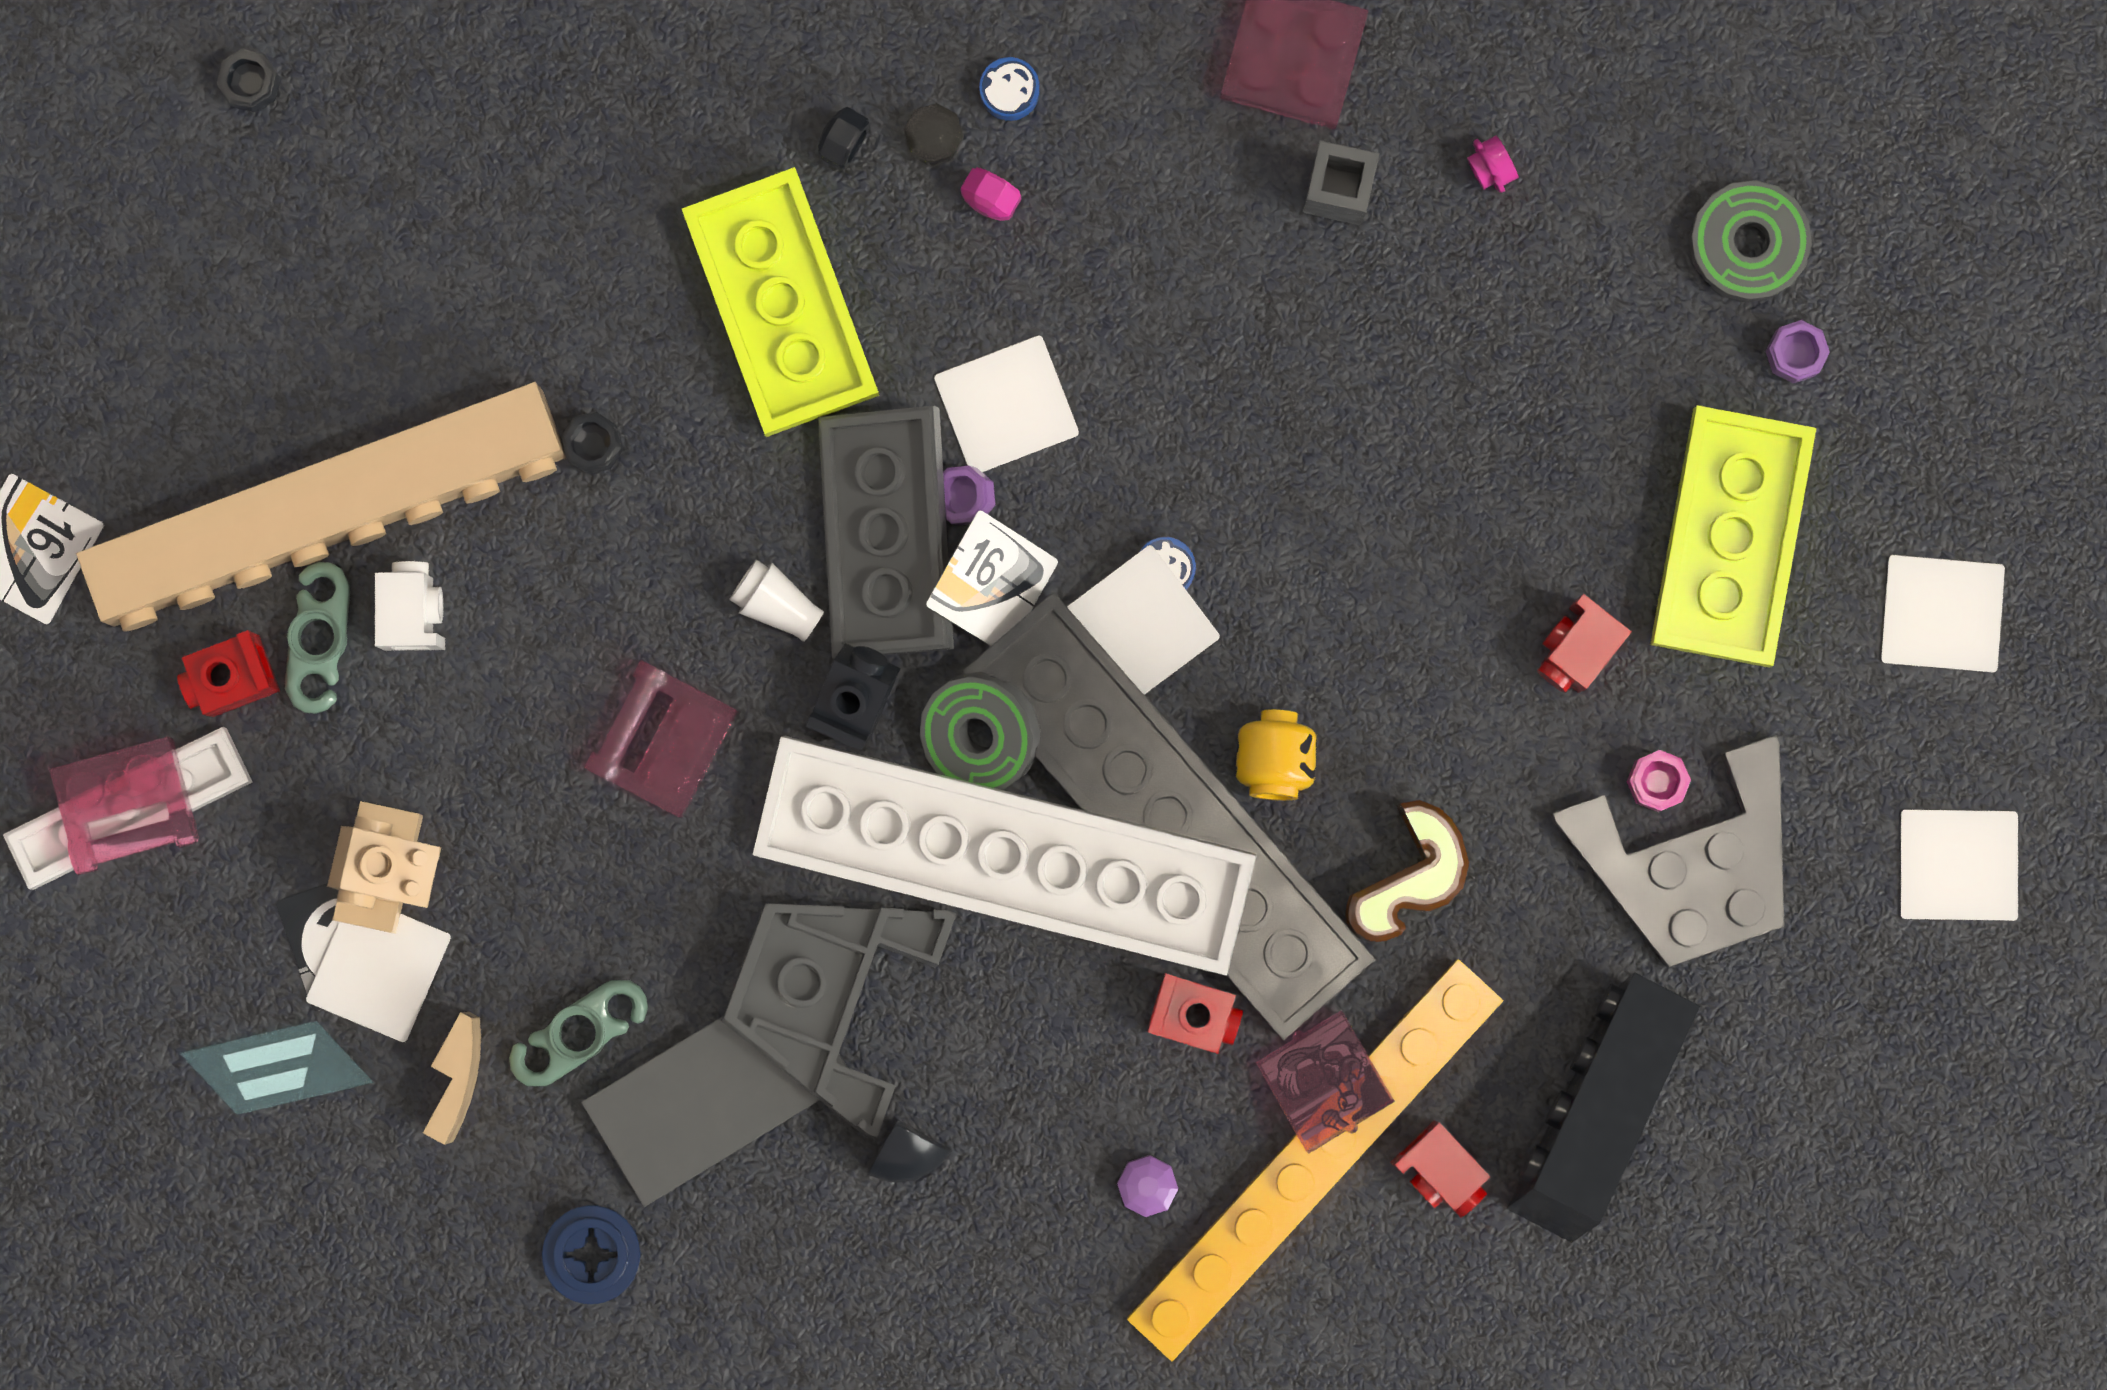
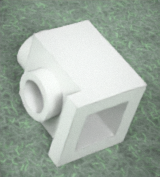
[375,561,445,651]

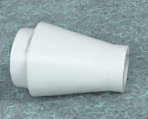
[730,560,824,641]

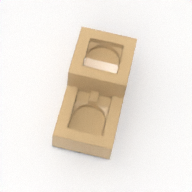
[423,1012,481,1145]

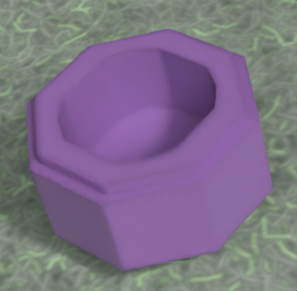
[1765,320,1830,383]
[943,466,995,526]
[1117,1155,1178,1217]

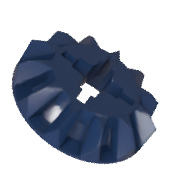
[542,1205,642,1304]

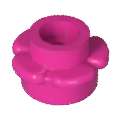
[1467,135,1519,193]

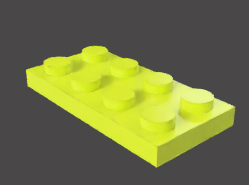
[682,167,879,437]
[1650,405,1816,668]

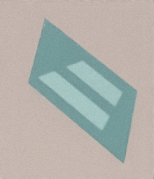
[180,1021,374,1115]

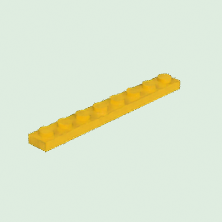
[1127,959,1504,1361]

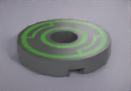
[1689,180,1812,303]
[920,672,1041,790]

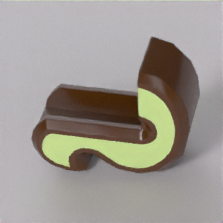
[1345,800,1469,942]

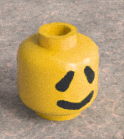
[1235,710,1317,801]

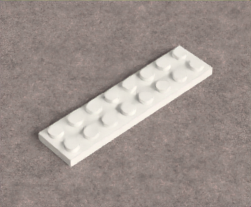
[753,736,1257,975]

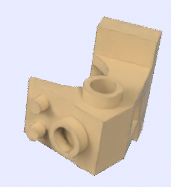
[327,801,441,934]

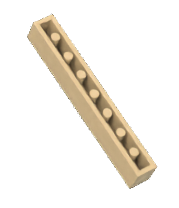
[76,382,565,631]

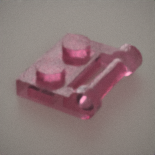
[583,660,738,818]
[49,737,198,876]

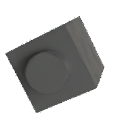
[1302,140,1380,226]

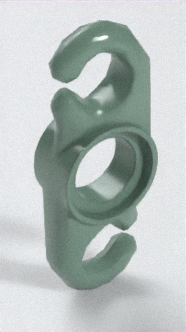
[285,562,350,714]
[509,980,648,1086]

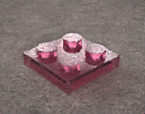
[1220,0,1369,130]

